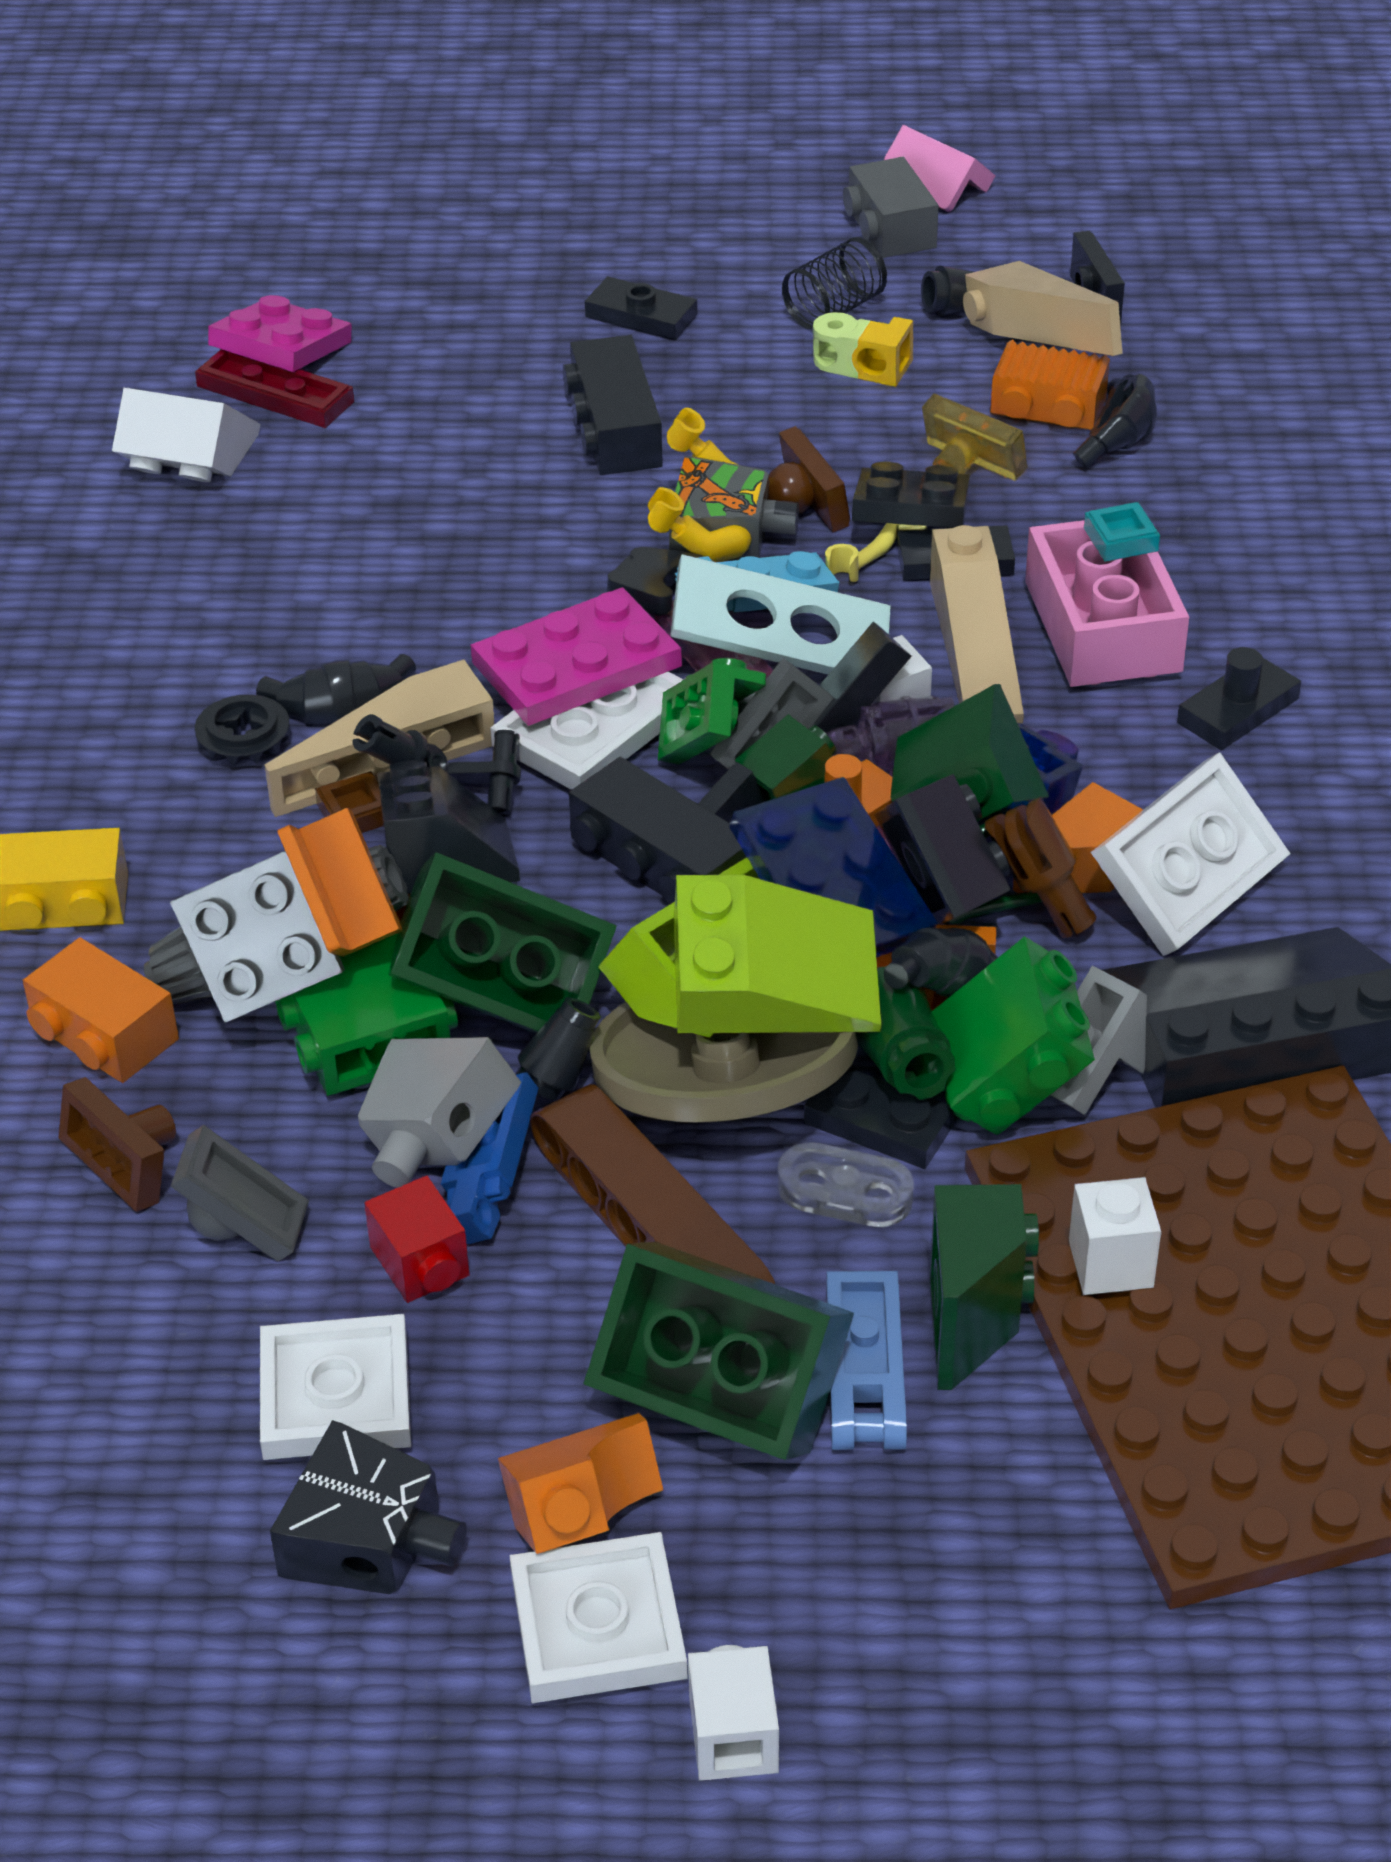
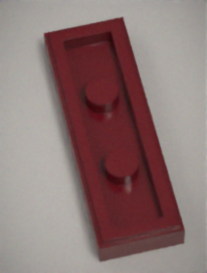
[195,349,354,428]

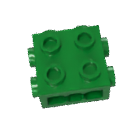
[275,934,458,1096]
[932,936,1095,1136]

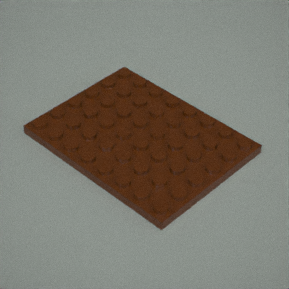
[964,1065,1391,1610]

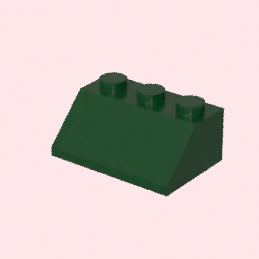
[389,852,617,1034]

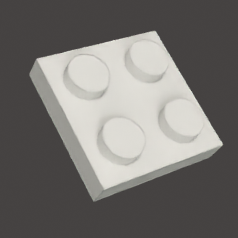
[260,1314,411,1460]
[509,1532,688,1703]

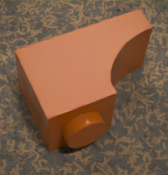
[498,1413,663,1554]

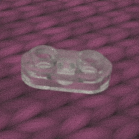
[778,1142,914,1227]

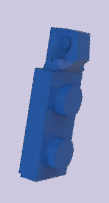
[441,1072,538,1244]

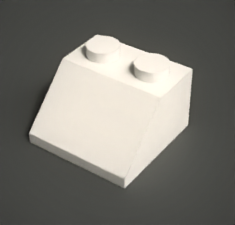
[112,388,261,482]

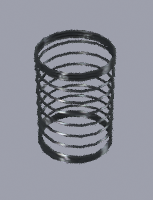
[782,237,887,330]

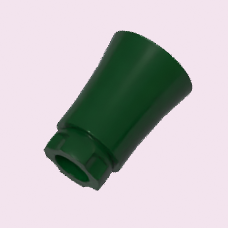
[857,966,955,1100]

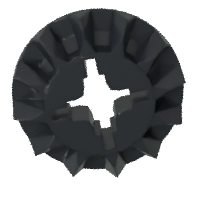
[195,695,290,767]

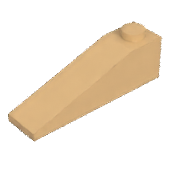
[963,261,1123,356]
[930,525,1024,723]
[264,660,494,817]

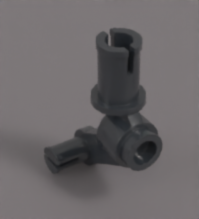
[352,714,521,817]

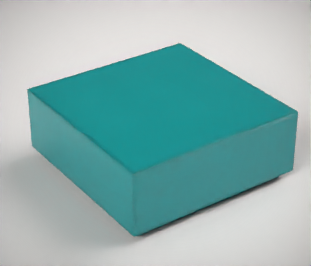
[1084,502,1160,562]

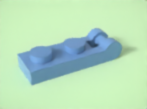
[826,1271,907,1450]

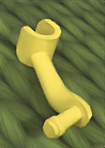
[825,523,927,582]

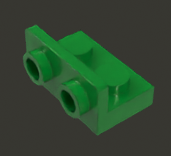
[658,658,766,765]

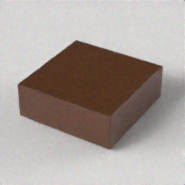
[315,771,383,833]

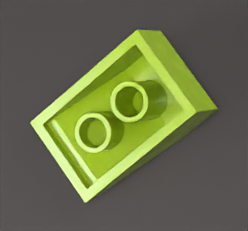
[674,875,881,1033]

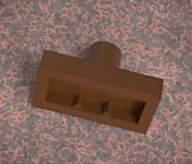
[58,1077,176,1212]

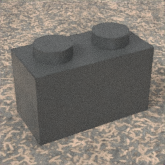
[843,157,939,258]

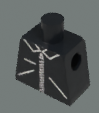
[270,1420,467,1594]

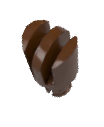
[985,797,1097,938]

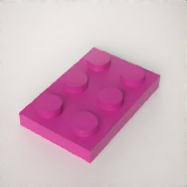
[471,587,682,726]

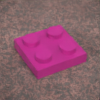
[208,295,352,372]

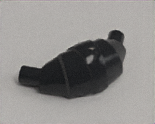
[1073,374,1157,468]
[256,654,416,725]
[884,928,998,998]

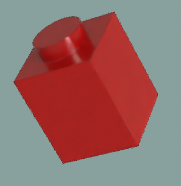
[364,1175,470,1303]

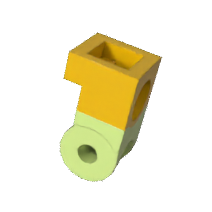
[813,312,913,387]

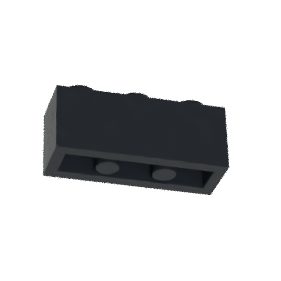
[563,335,663,475]
[569,756,755,904]

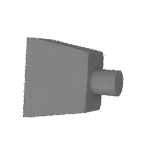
[358,1037,521,1188]

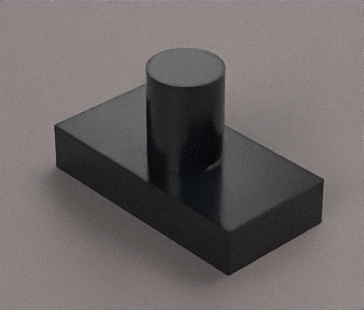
[1177,647,1301,751]

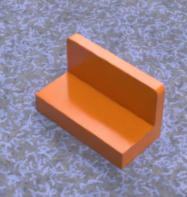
[277,808,403,957]

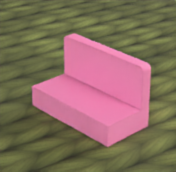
[884,125,996,212]

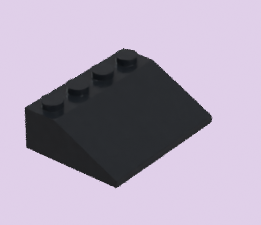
[1102,927,1391,1108]

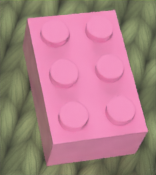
[1025,520,1189,687]

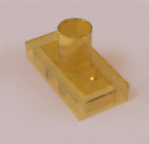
[922,393,1028,481]

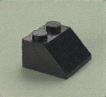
[874,774,1011,925]

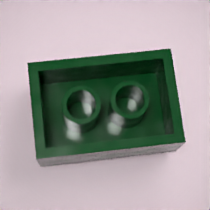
[583,1242,854,1460]

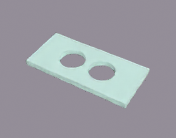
[670,554,890,675]

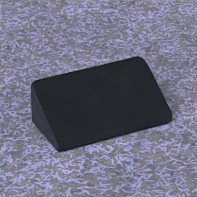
[813,621,912,747]

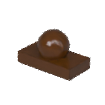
[769,426,851,533]

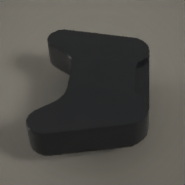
[607,547,704,616]

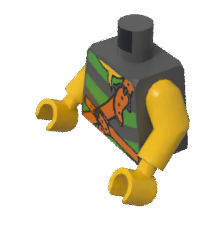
[648,408,799,562]

